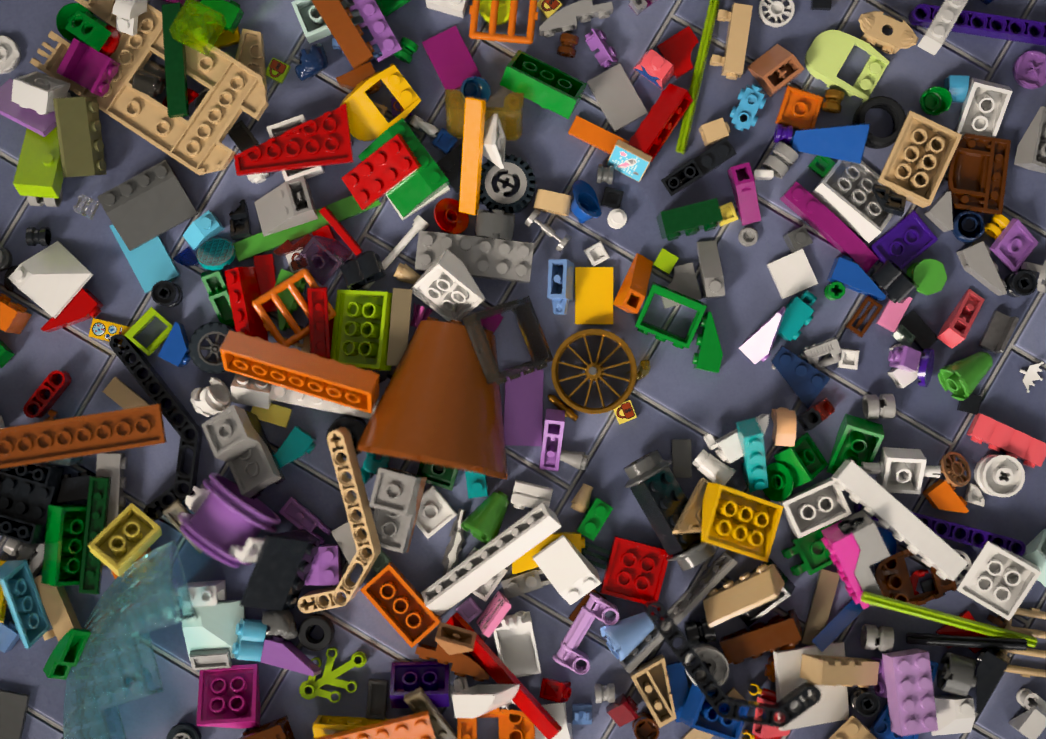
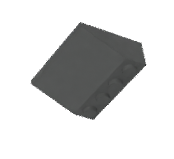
[97,160,198,251]

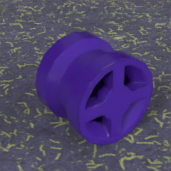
[773,123,793,145]

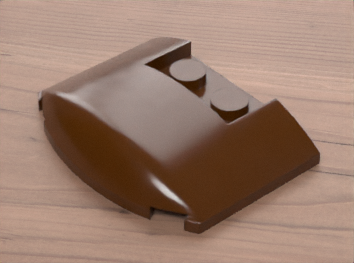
[948,133,1011,215]

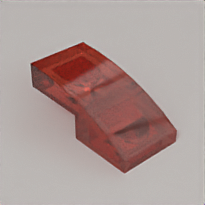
[273,234,315,256]

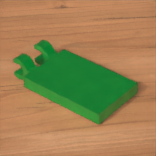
[781,517,845,576]

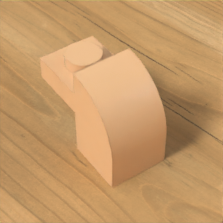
[771,407,797,447]

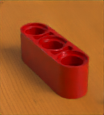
[23,370,71,418]

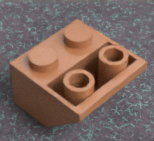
[747,44,804,97]

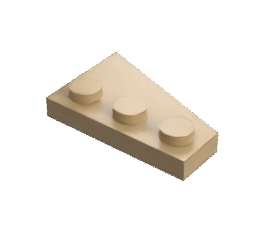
[235,28,267,91]

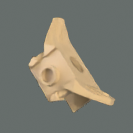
[858,11,919,54]

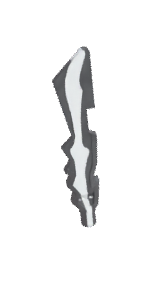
[437,508,466,580]

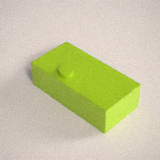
[13,127,64,199]

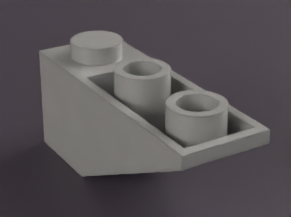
[956,241,1007,296]

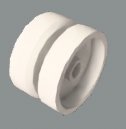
[974,454,1025,497]

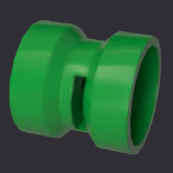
[393,37,419,64]

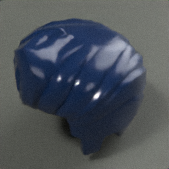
[295,43,328,81]
[952,210,985,243]

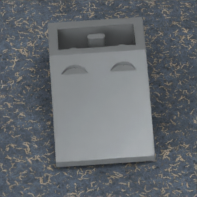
[254,176,319,236]

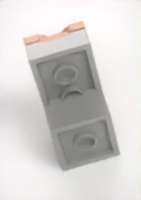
[369,468,427,553]

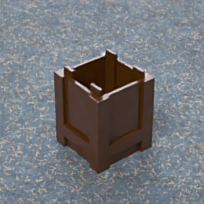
[239,715,295,739]

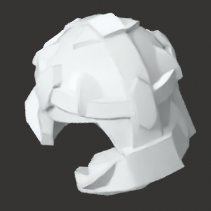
[190,377,231,417]

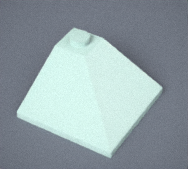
[181,600,245,660]

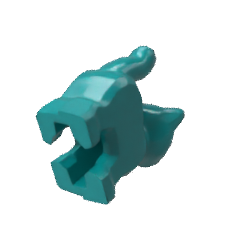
[360,452,391,484]

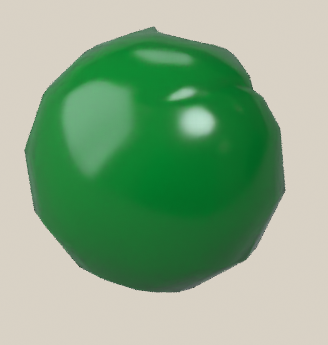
[919,86,952,116]

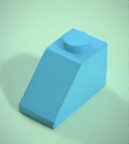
[182,210,225,251]

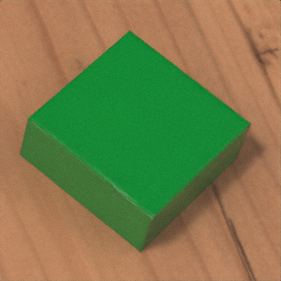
[808,155,835,178]

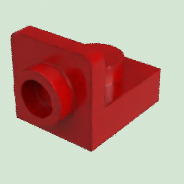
[539,678,572,703]

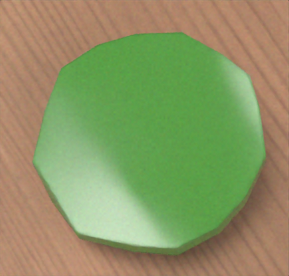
[907,259,947,296]

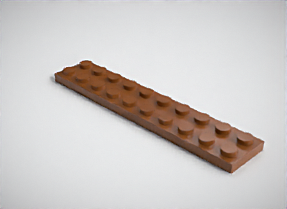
[0,404,167,469]

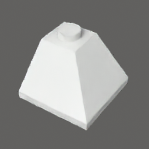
[482,113,506,169]
[931,694,975,736]

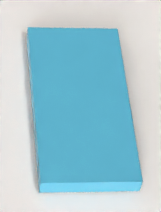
[110,224,180,294]

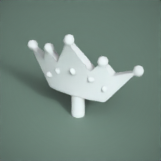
[1019,361,1044,393]

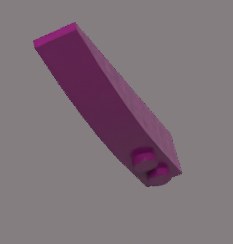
[780,181,879,273]

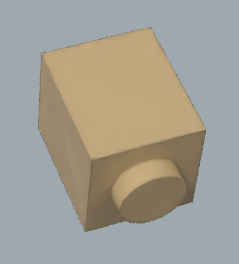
[699,117,730,147]

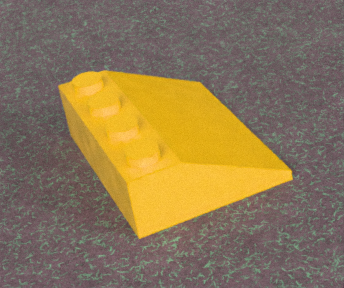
[701,482,783,563]

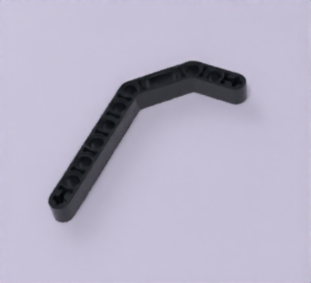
[109,334,202,521]
[645,600,821,727]

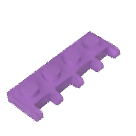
[349,0,402,62]

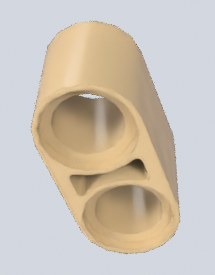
[533,189,573,216]

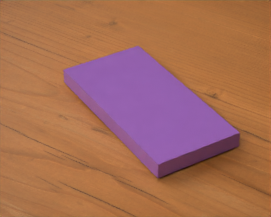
[0,79,57,137]
[504,369,544,446]

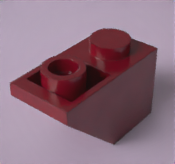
[606,693,639,727]

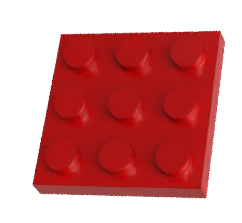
[600,536,669,607]

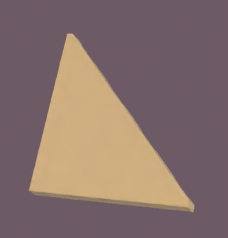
[672,477,708,534]

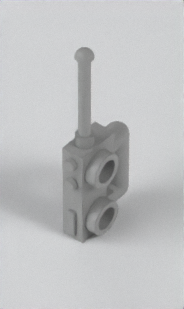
[771,337,842,370]

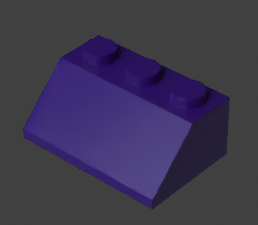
[390,661,450,708]

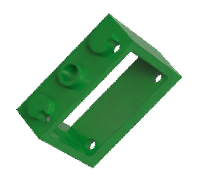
[635,282,707,349]

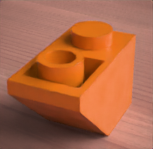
[922,479,969,513]

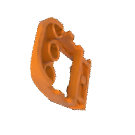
[457,708,535,739]

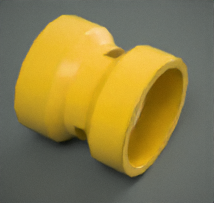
[984,214,1010,239]

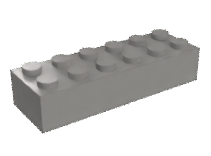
[415,230,534,284]

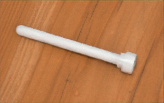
[363,215,429,290]

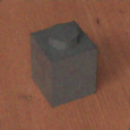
[783,225,813,254]

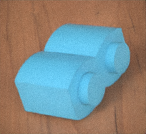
[232,618,267,662]

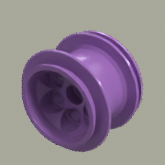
[178,472,281,568]

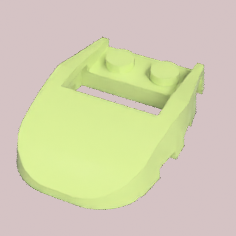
[805,30,890,103]

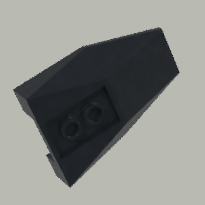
[0,462,64,544]

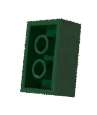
[656,198,723,241]

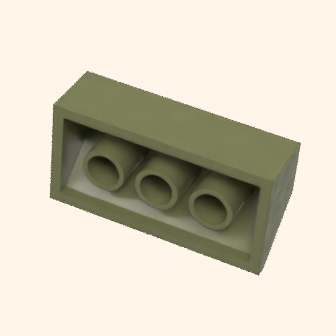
[53,97,107,178]

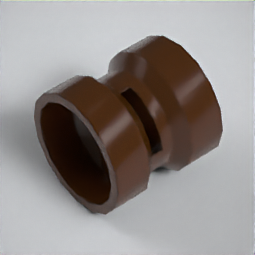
[557,33,579,58]

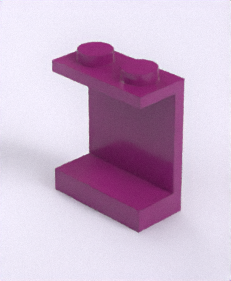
[56,38,120,98]

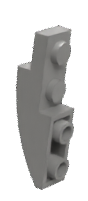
[539,0,613,37]

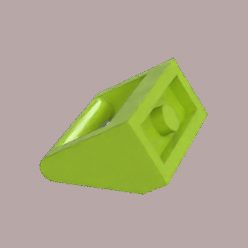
[124,307,173,356]

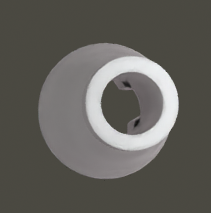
[560,449,590,470]

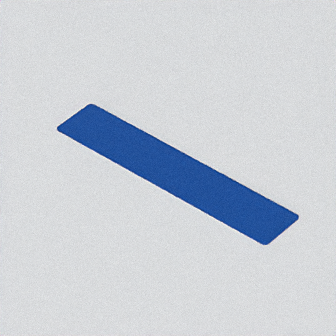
[812,599,864,652]

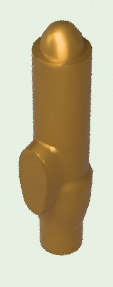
[548,394,579,421]

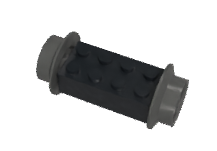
[624,450,716,571]

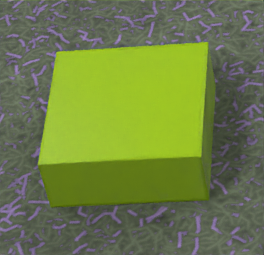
[653,248,679,275]

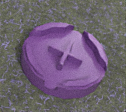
[1013,50,1046,89]

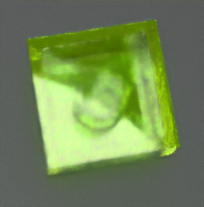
[169,0,226,56]

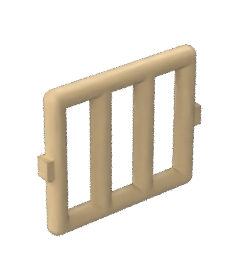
[1000,607,1046,678]

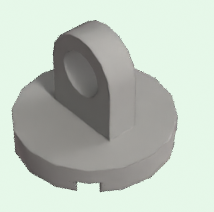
[1020,260,1046,293]

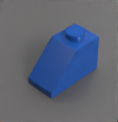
[158,322,191,367]

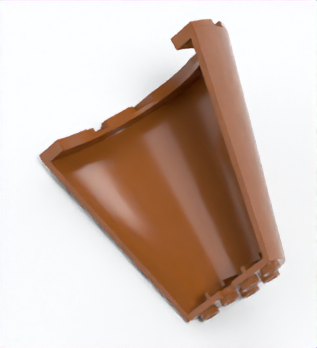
[356,317,508,480]

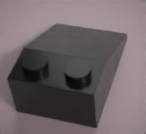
[738,557,795,627]
[976,648,1011,714]

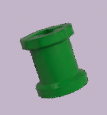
[824,282,845,300]

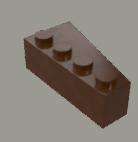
[719,609,803,665]

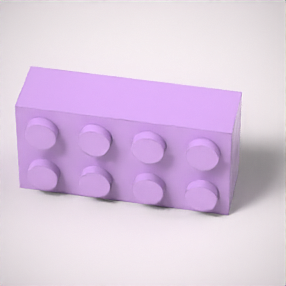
[882,648,938,736]

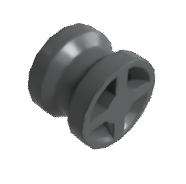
[596,164,614,185]

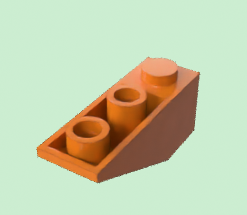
[613,253,653,314]

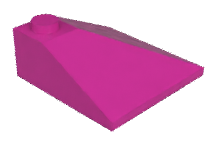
[196,664,261,729]

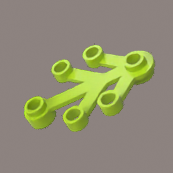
[299,647,367,703]

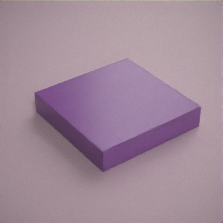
[990,218,1039,272]

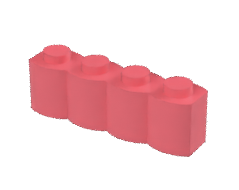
[967,413,1046,468]

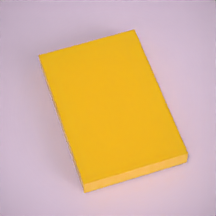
[575,267,613,325]

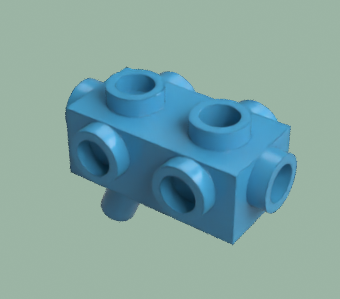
[729,84,767,131]

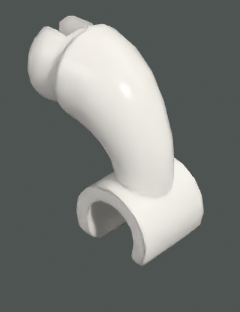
[409,115,439,137]

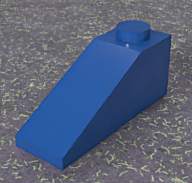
[827,256,886,301]

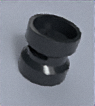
[25,227,51,246]

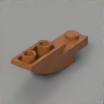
[415,643,489,682]

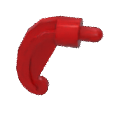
[910,569,929,595]

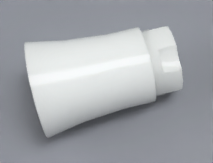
[692,449,736,486]

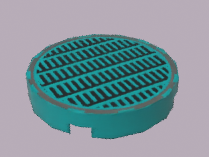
[196,238,236,271]

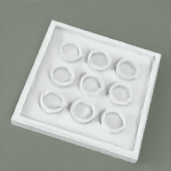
[773,641,849,731]

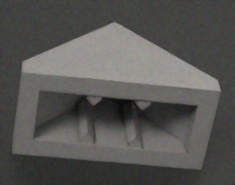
[924,191,953,232]

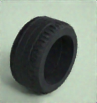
[852,96,906,149]

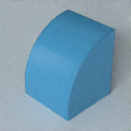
[944,75,969,103]

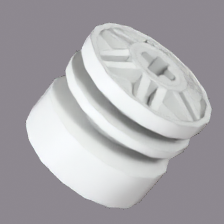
[684,643,729,691]

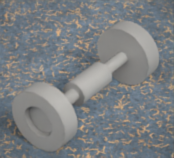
[524,209,572,252]

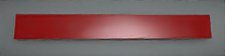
[446,612,563,739]

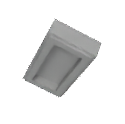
[189,648,232,670]

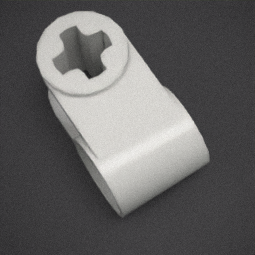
[1016,688,1046,713]

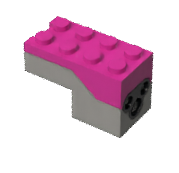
[821,510,890,609]

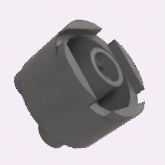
[475,209,515,241]
[937,652,977,697]

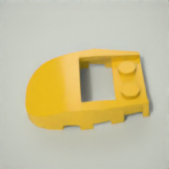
[340,63,422,141]

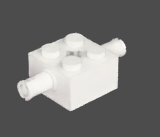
[860,447,941,494]

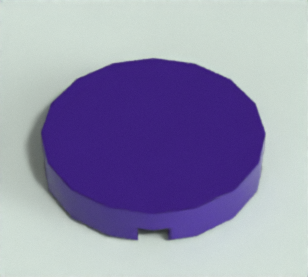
[917,348,935,387]

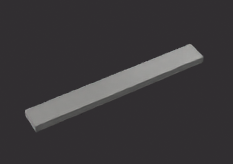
[619,552,738,674]

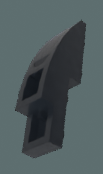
[661,138,737,196]

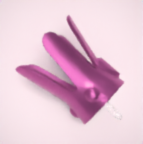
[410,303,433,333]

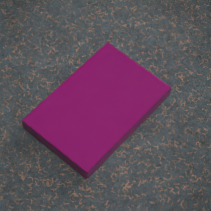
[422,25,481,94]

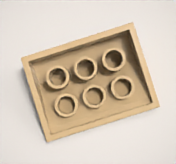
[878,111,962,208]

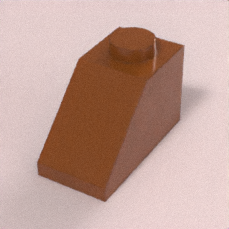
[336,62,382,95]

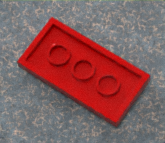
[341,134,422,210]

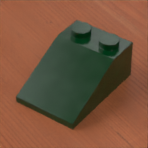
[417,462,459,491]

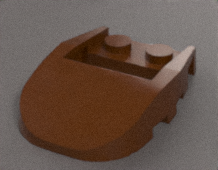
[875,549,957,606]

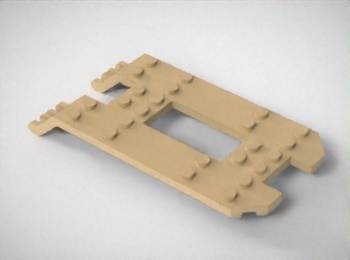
[29,0,269,176]

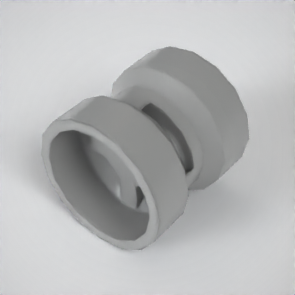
[595,683,615,703]

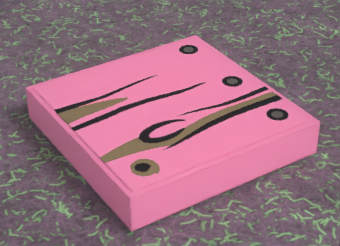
[476,591,512,638]

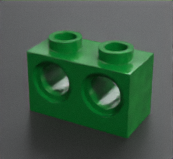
[65,10,111,52]

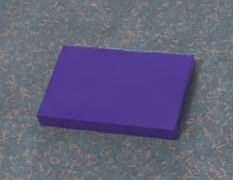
[869,210,938,269]

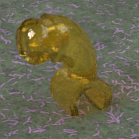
[625,360,651,383]

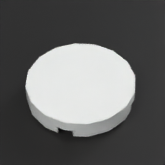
[0,36,21,74]

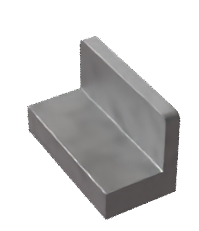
[978,311,1019,354]

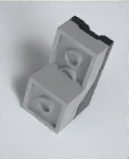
[202,404,285,499]

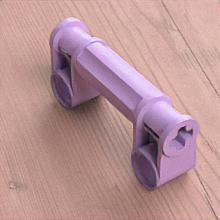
[552,592,619,675]

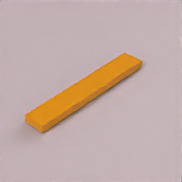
[459,97,486,215]

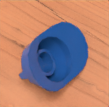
[571,180,602,223]

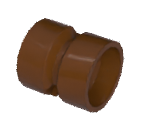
[632,712,659,739]

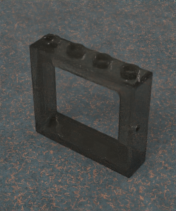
[462,296,553,385]

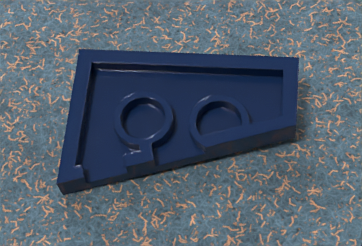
[771,345,830,409]

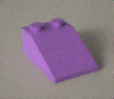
[305,544,342,586]

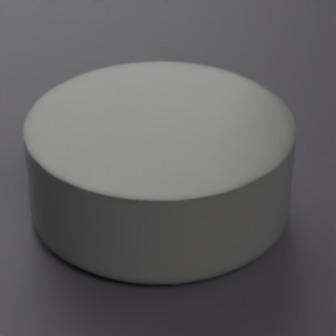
[738,227,758,247]

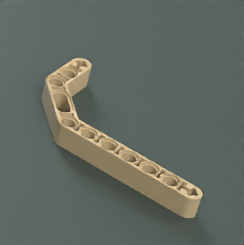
[297,427,381,613]

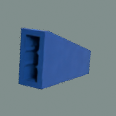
[789,123,870,164]

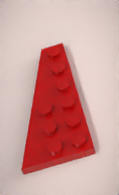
[234,103,354,176]

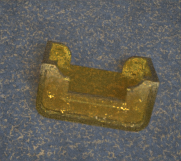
[445,89,524,141]

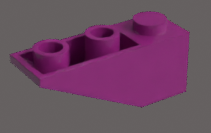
[727,162,761,226]

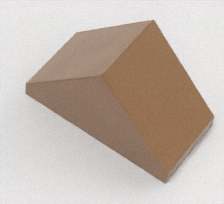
[435,622,477,655]

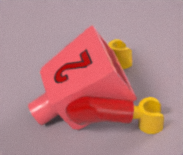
[742,683,790,739]

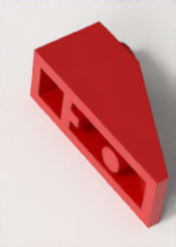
[41,288,104,332]

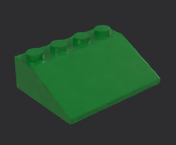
[358,118,450,218]

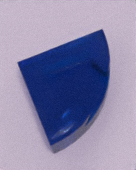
[173,247,199,266]

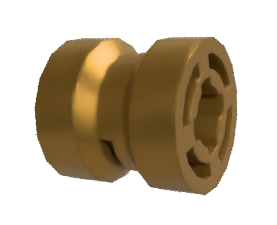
[822,89,845,114]

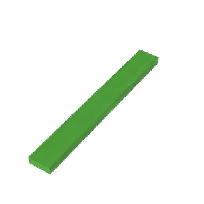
[233,195,381,262]

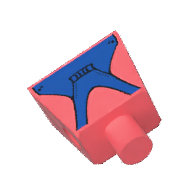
[633,49,674,90]

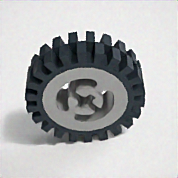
[480,154,536,214]

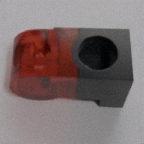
[796,397,836,431]

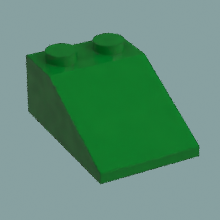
[826,414,885,474]

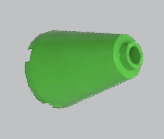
[938,351,993,401]
[460,491,510,544]

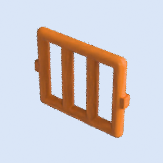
[469,0,538,45]
[252,268,336,347]

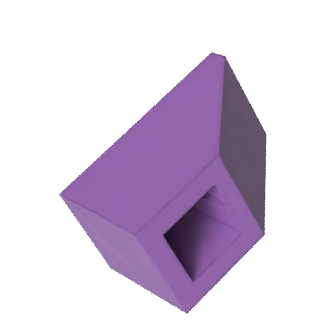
[888,346,922,372]

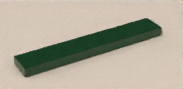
[161,2,189,118]
[79,476,111,594]

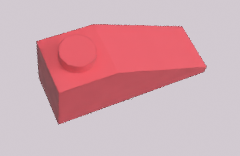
[937,289,985,349]

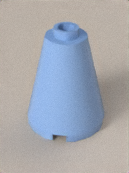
[600,612,654,661]

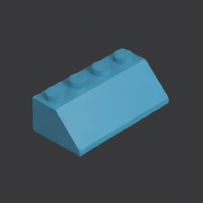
[0,560,51,649]

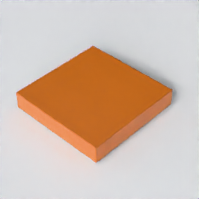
[775,86,824,130]

